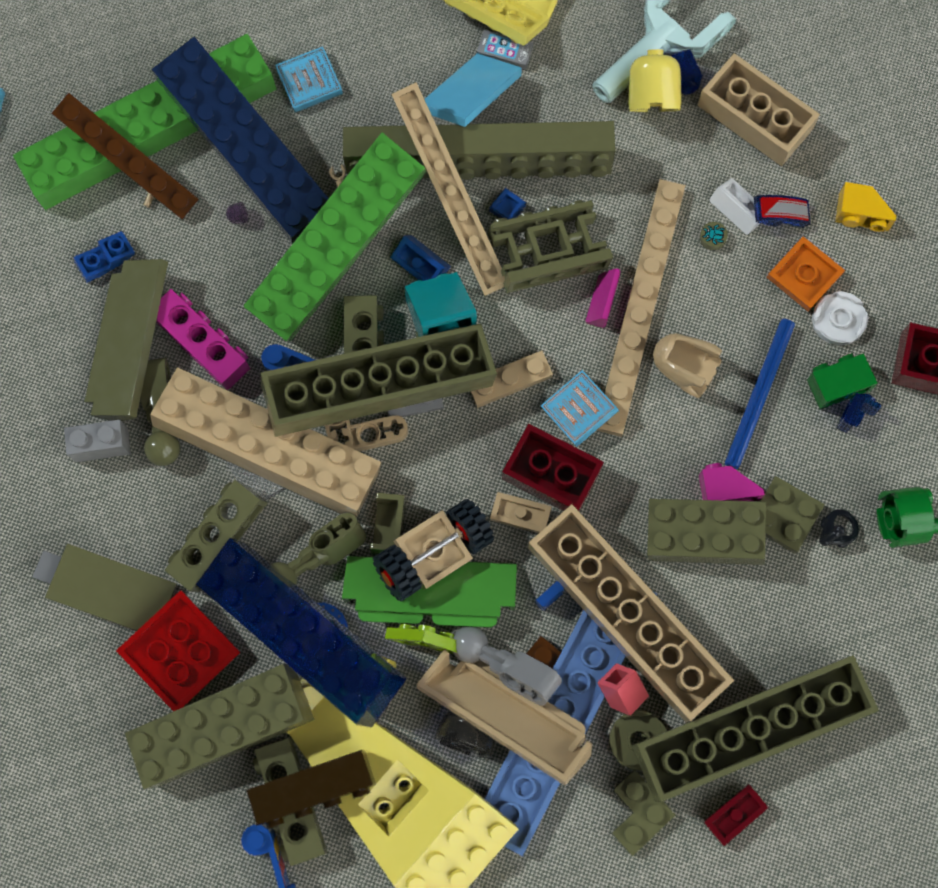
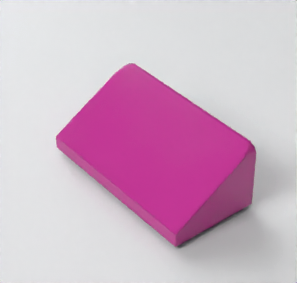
[586,268,621,328]

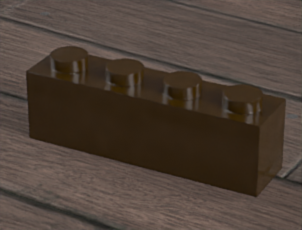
[246,750,376,829]

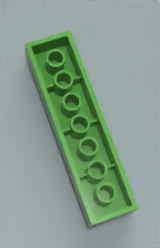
[243,133,427,342]

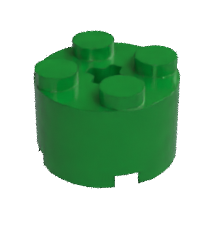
[876,486,938,548]

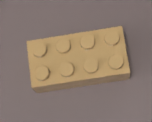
[697,53,820,167]

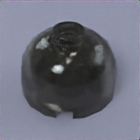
[434,711,495,758]

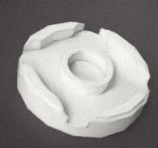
[812,291,869,346]

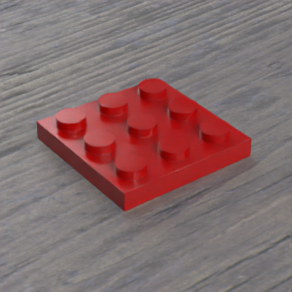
[116,590,241,712]

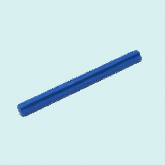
[725,318,795,469]

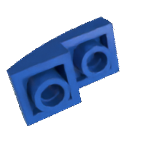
[74,231,135,283]

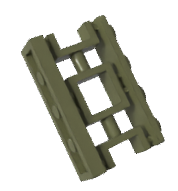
[487,200,613,293]

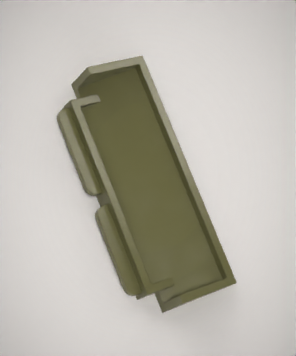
[84,259,168,421]

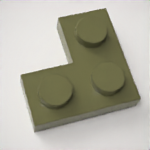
[612,770,676,856]

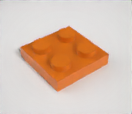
[766,236,845,312]

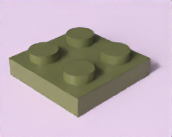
[760,476,825,554]

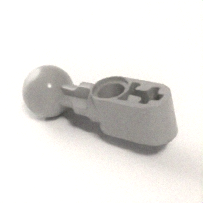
[453,627,562,706]

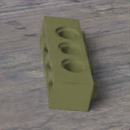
[344,295,384,354]
[165,479,268,592]
[253,738,328,867]

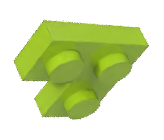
[385,623,457,654]

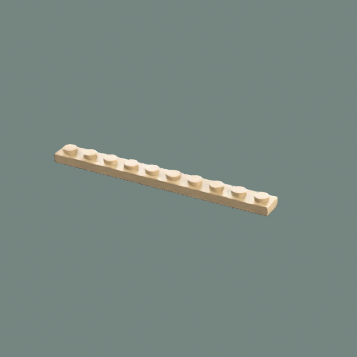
[596,179,686,437]

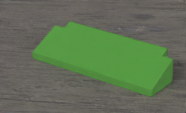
[342,556,517,628]

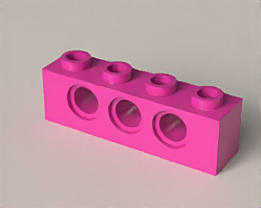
[156,289,250,391]

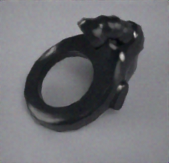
[819,509,859,548]

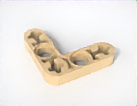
[325,415,408,452]

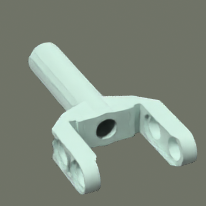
[592,0,736,103]

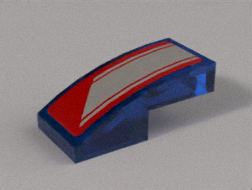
[754,195,811,228]

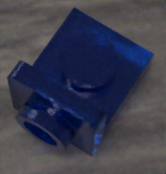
[836,393,882,433]

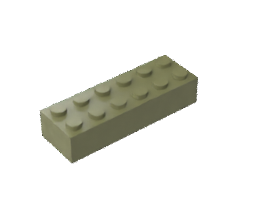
[125,664,315,790]

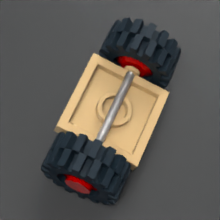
[373,499,494,601]

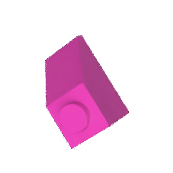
[699,463,765,501]

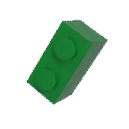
[807,353,878,410]

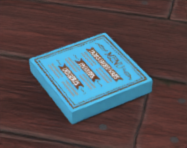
[275,47,343,112]
[541,370,619,447]

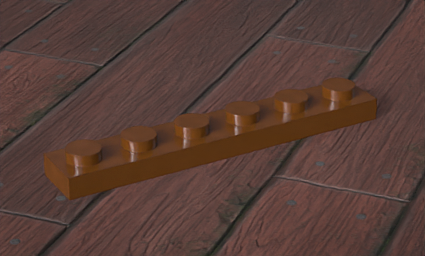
[51,92,199,220]

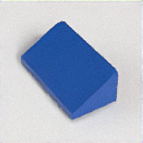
[390,235,451,281]

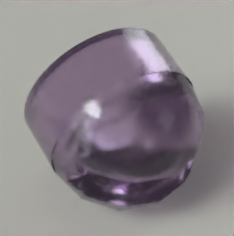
[226,202,248,224]

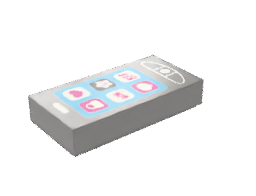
[477,30,534,70]

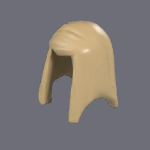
[653,333,722,398]

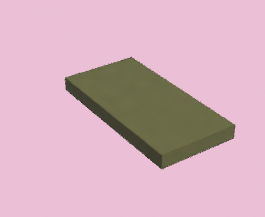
[45,543,177,631]

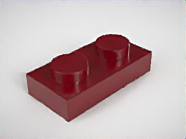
[703,784,769,847]

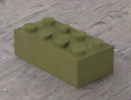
[647,499,766,565]

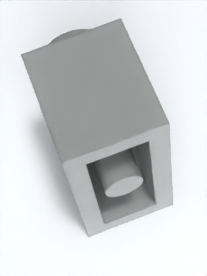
[64,420,131,463]

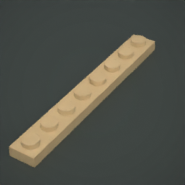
[391,82,505,296]

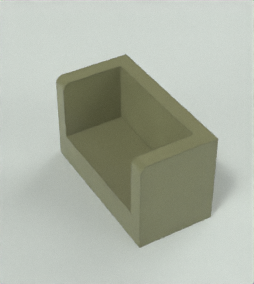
[370,493,407,555]

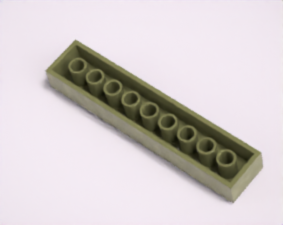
[343,121,615,180]

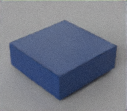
[489,188,526,219]
[535,580,564,611]

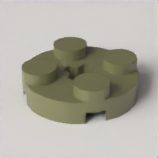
[609,710,667,771]

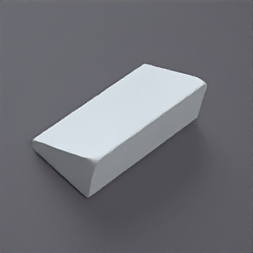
[710,178,767,235]

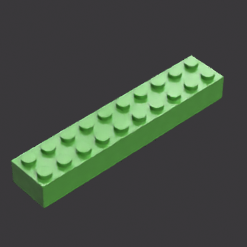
[13,33,277,211]

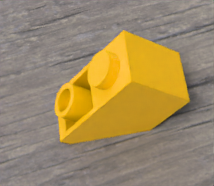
[835,182,896,232]

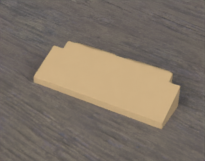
[416,650,592,786]

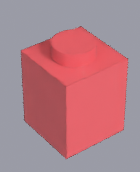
[597,663,649,716]

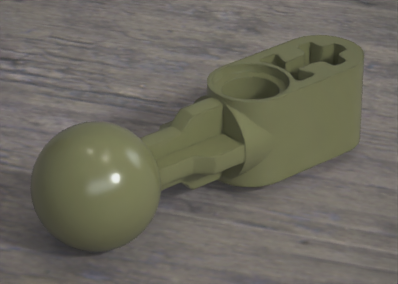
[141,357,181,466]
[260,513,366,598]

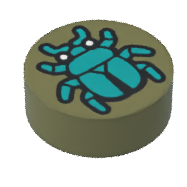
[700,222,728,250]

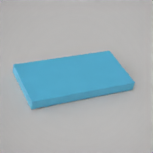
[425,53,522,127]

